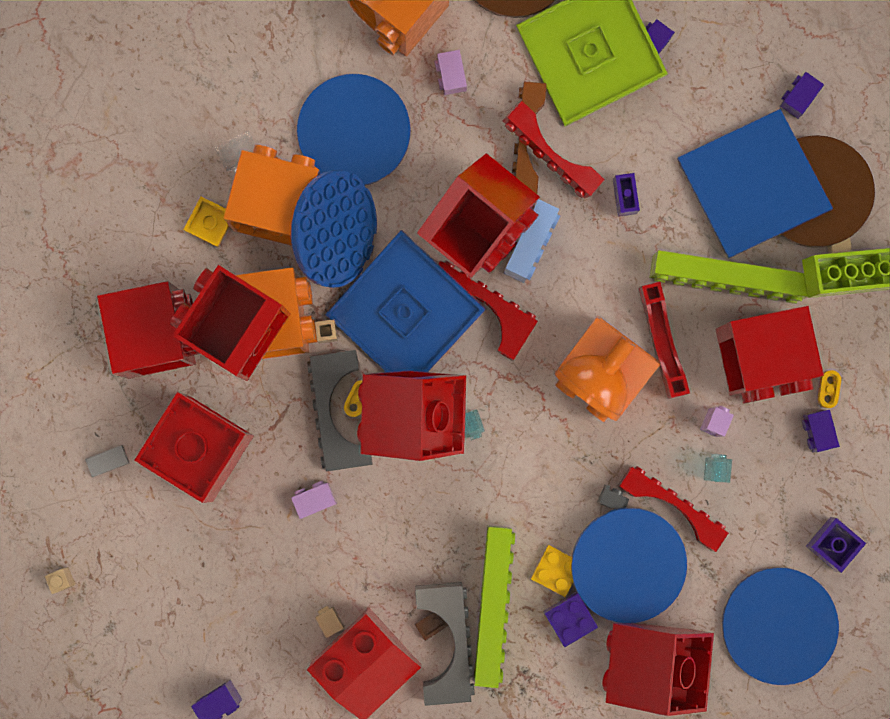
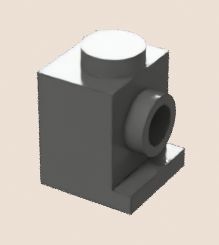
[597,485,629,509]

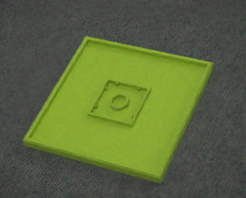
[516,0,668,127]

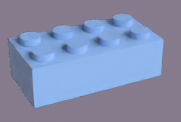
[504,200,560,283]

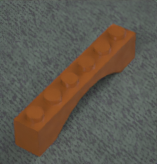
[512,81,547,194]

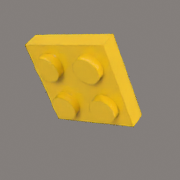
[183,196,229,247]
[531,545,573,597]

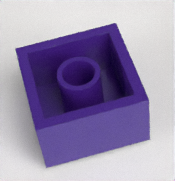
[806,517,866,573]
[543,592,598,647]
[191,680,242,719]

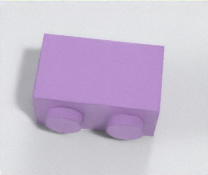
[434,50,467,95]
[700,406,734,437]
[291,480,337,519]

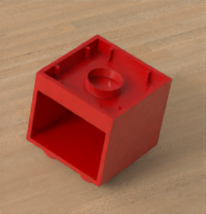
[417,153,540,278]
[170,265,290,381]
[97,281,200,379]
[715,306,824,404]
[357,371,467,461]
[134,392,254,503]

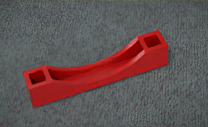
[502,101,605,199]
[639,282,690,399]
[617,466,729,552]

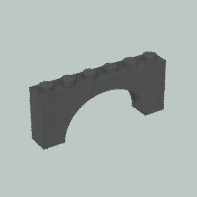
[307,350,373,472]
[415,582,475,706]

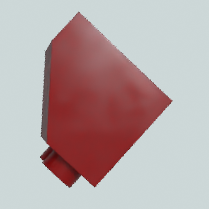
[307,608,422,719]
[602,623,714,716]

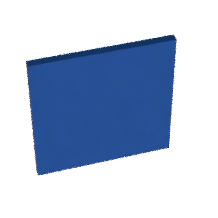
[677,109,833,259]
[325,230,486,372]

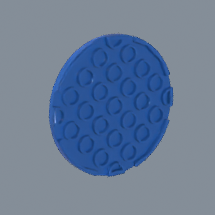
[297,74,411,186]
[291,170,377,288]
[571,508,687,623]
[722,568,839,685]

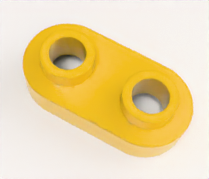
[817,370,841,409]
[344,380,362,417]

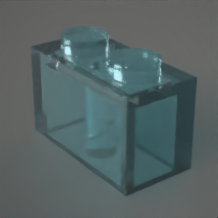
[465,409,485,441]
[703,454,732,483]

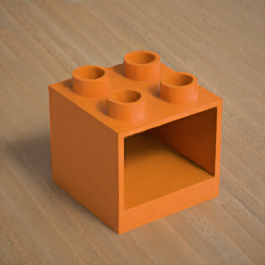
[224,145,320,246]
[236,267,318,359]

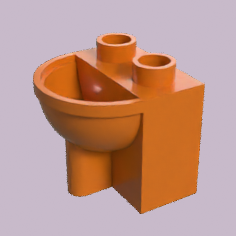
[347,0,449,57]
[554,315,660,422]

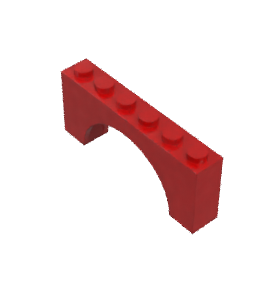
[438,260,538,361]

